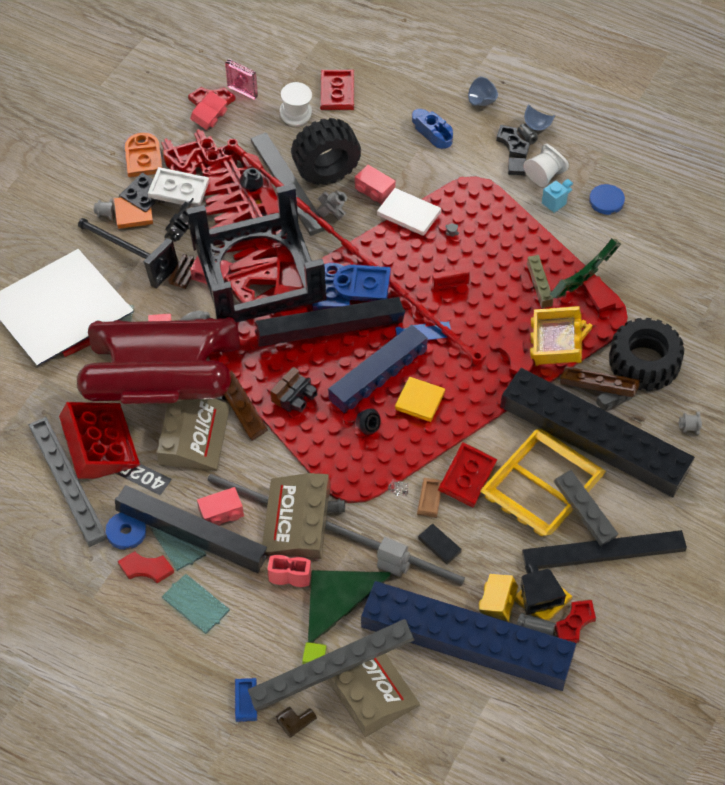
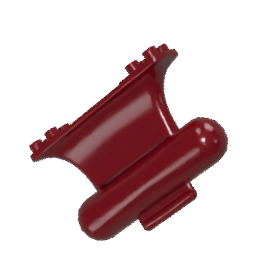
[77,317,240,404]

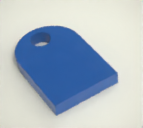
[312,263,350,311]
[333,265,391,301]

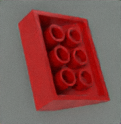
[59,402,140,479]

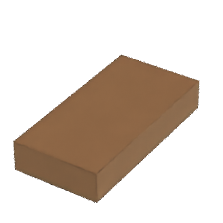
[417,478,442,518]

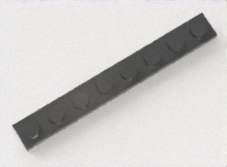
[248,619,414,711]

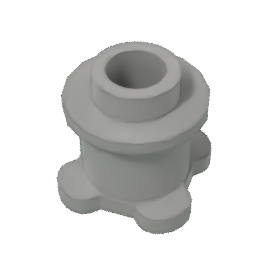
[94,199,114,220]
[679,412,702,435]

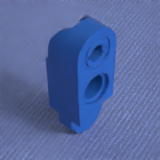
[412,109,453,149]

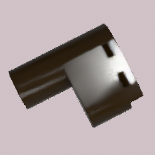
[276,707,317,738]

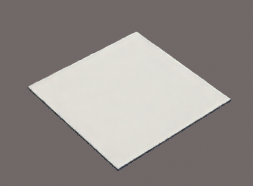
[0,249,134,366]

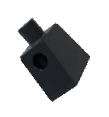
[520,563,566,615]

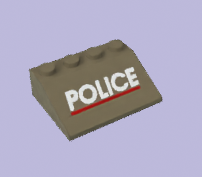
[157,399,230,471]
[262,473,331,559]
[327,648,420,737]

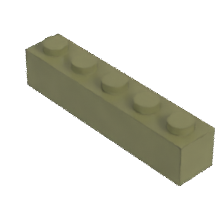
[527,255,553,308]

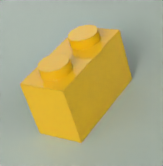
[479,574,518,622]

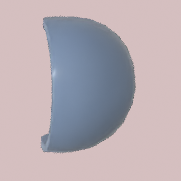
[468,76,498,106]
[524,104,556,130]

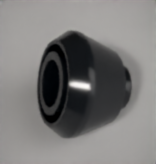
[239,168,263,191]
[356,409,381,435]

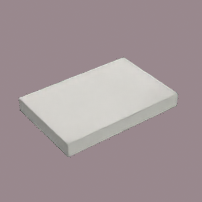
[148,167,209,207]
[377,188,441,236]

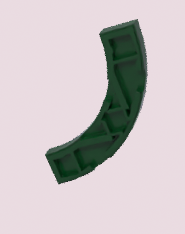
[550,238,621,298]

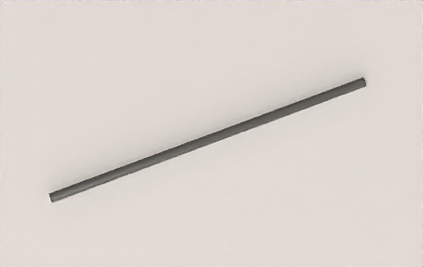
[208,474,465,585]

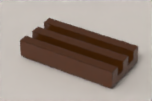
[168,254,196,289]

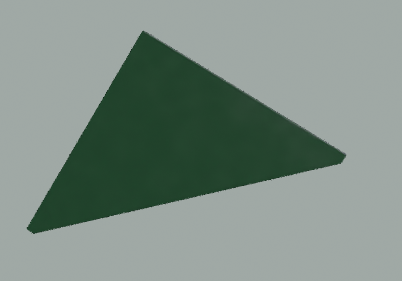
[308,570,391,643]

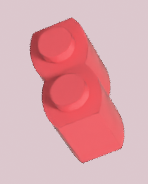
[190,91,228,130]
[267,555,311,587]

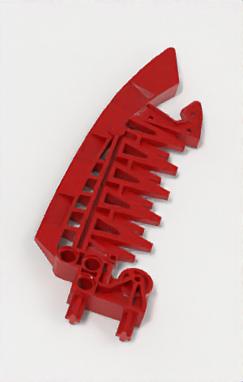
[161,129,307,317]

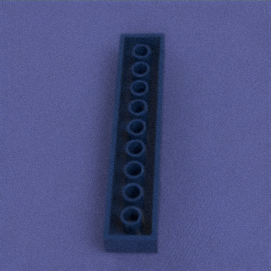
[361,581,577,691]

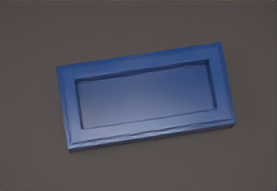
[235,678,257,722]

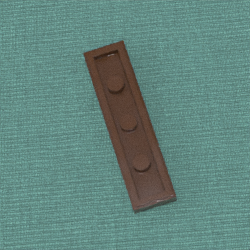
[560,366,640,397]
[224,371,268,441]

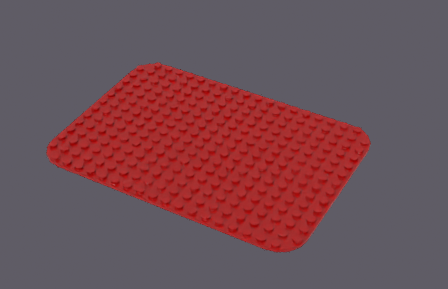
[208,176,628,503]

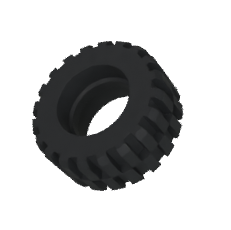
[291,118,361,185]
[609,318,685,391]

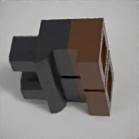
[271,367,318,412]

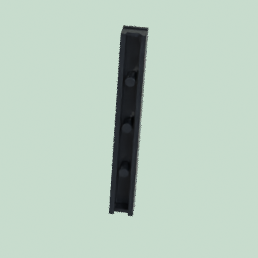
[255,297,405,347]
[115,485,267,573]

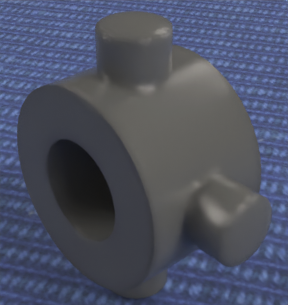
[445,223,459,236]

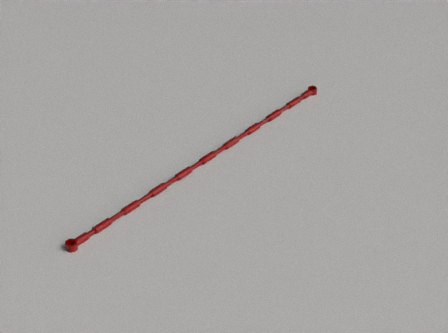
[227,138,483,365]

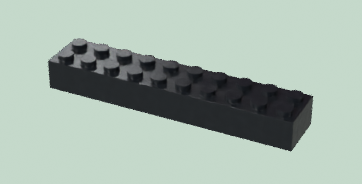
[500,368,695,498]

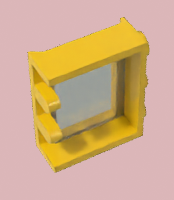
[530,306,582,366]

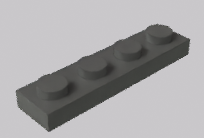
[554,470,618,546]

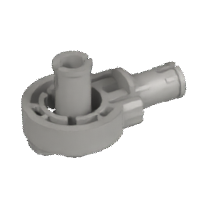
[316,190,347,221]

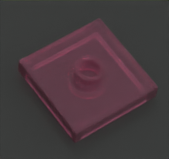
[225,59,258,100]

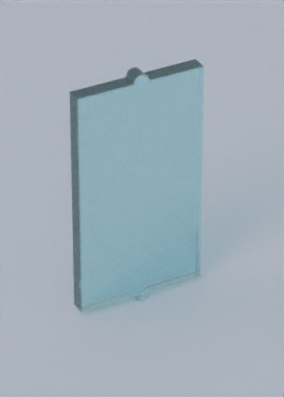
[149,526,206,571]
[162,574,230,634]

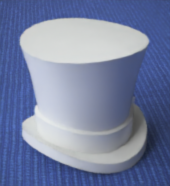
[279,82,312,127]
[523,144,569,187]

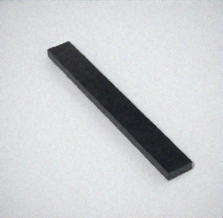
[522,530,687,569]

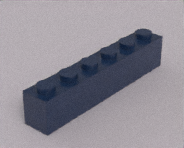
[328,325,428,413]

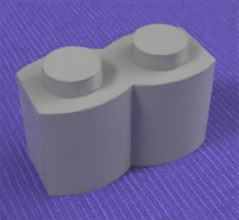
[377,537,410,577]

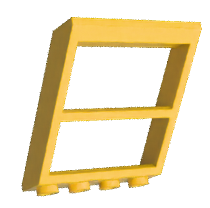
[480,429,606,536]

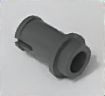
[518,123,538,144]
[327,498,345,514]

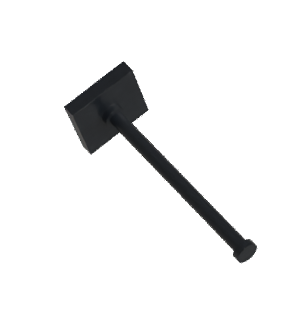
[78,218,178,289]

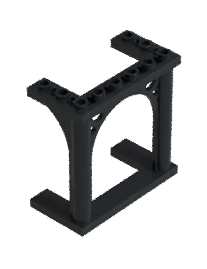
[186,184,327,323]

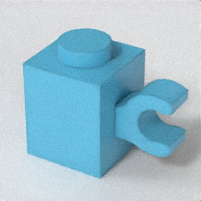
[542,179,573,213]

